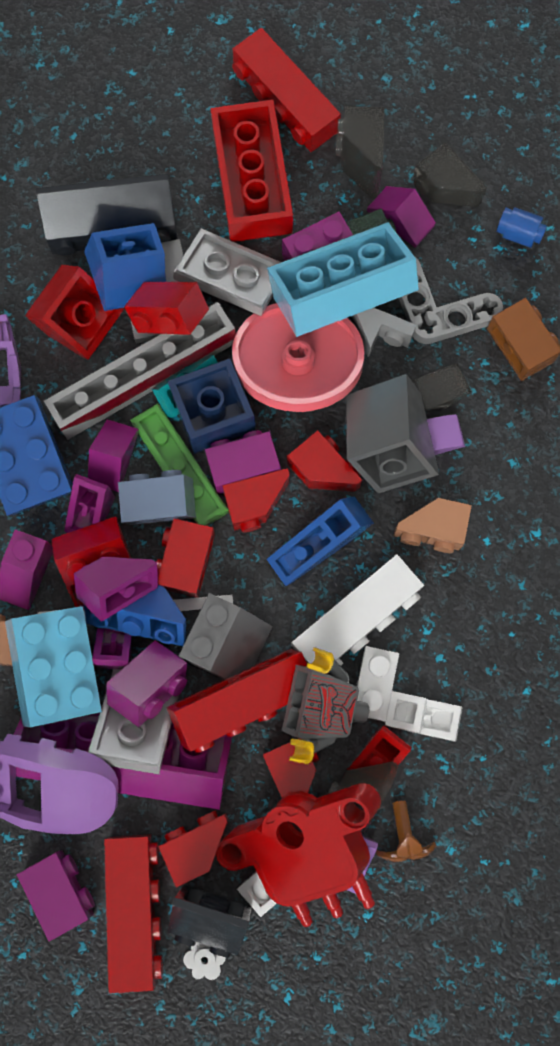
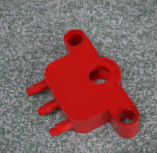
[216,783,381,927]

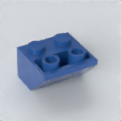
[84,223,166,311]

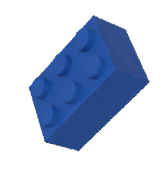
[0,395,73,516]

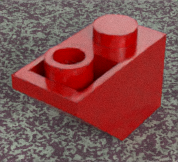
[287,430,362,492]
[158,810,229,888]

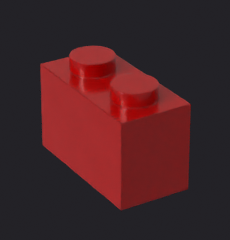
[124,282,209,335]
[156,518,215,598]

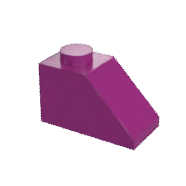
[0,530,53,610]
[74,557,158,621]

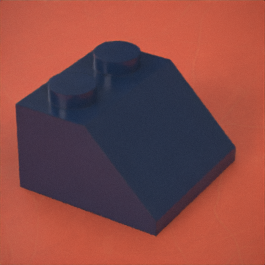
[168,359,256,454]

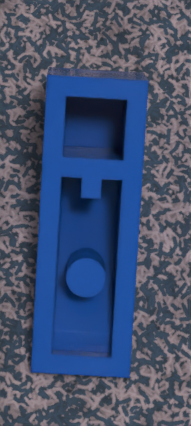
[267,496,374,586]

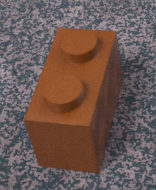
[487,298,560,381]

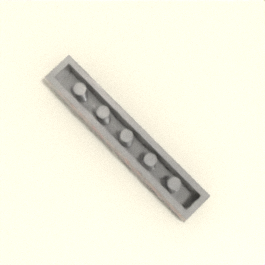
[44,302,236,440]

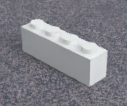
[291,555,424,666]

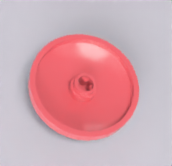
[232,303,364,412]

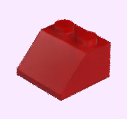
[25,265,124,360]

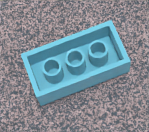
[267,222,419,337]

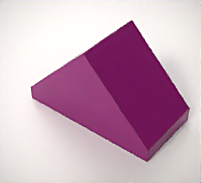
[367,186,436,248]
[88,419,139,492]
[64,474,115,533]
[92,628,133,669]

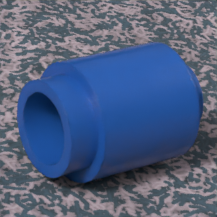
[496,207,547,248]

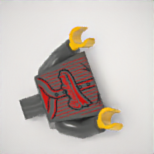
[282,647,370,764]

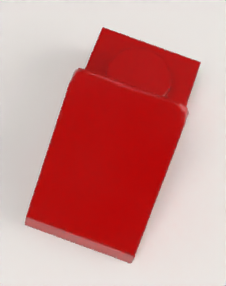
[344,725,412,790]

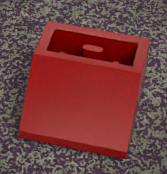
[51,516,132,610]

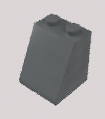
[346,374,439,493]

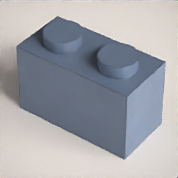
[118,470,196,525]

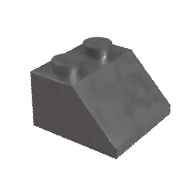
[179,593,272,680]

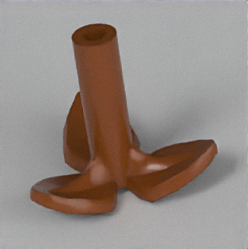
[375,801,437,862]

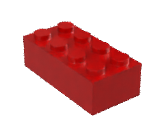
[210,100,293,242]

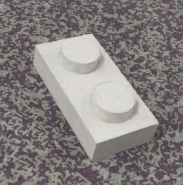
[357,646,399,722]

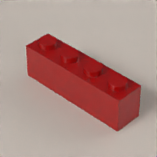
[232,28,341,152]
[166,649,307,753]
[104,834,163,993]

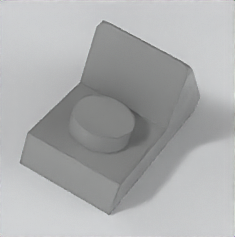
[351,308,416,357]

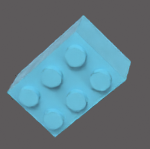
[5,606,102,727]

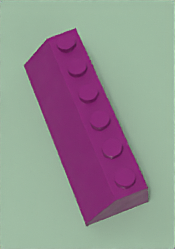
[13,708,233,810]

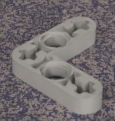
[399,256,503,344]

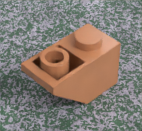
[394,498,472,553]

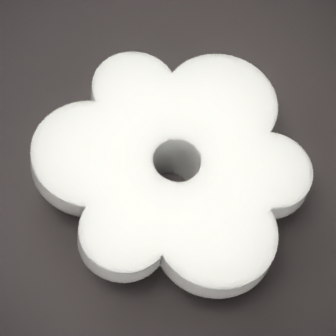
[183,942,225,980]

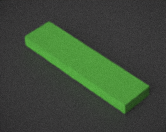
[130,403,229,526]

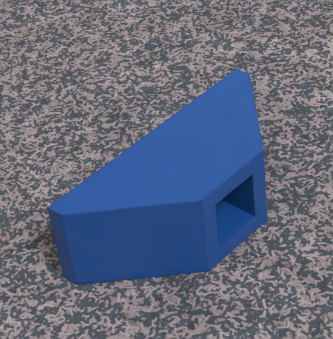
[84,585,186,646]

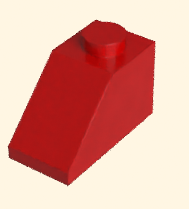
[222,468,290,533]
[263,738,319,798]

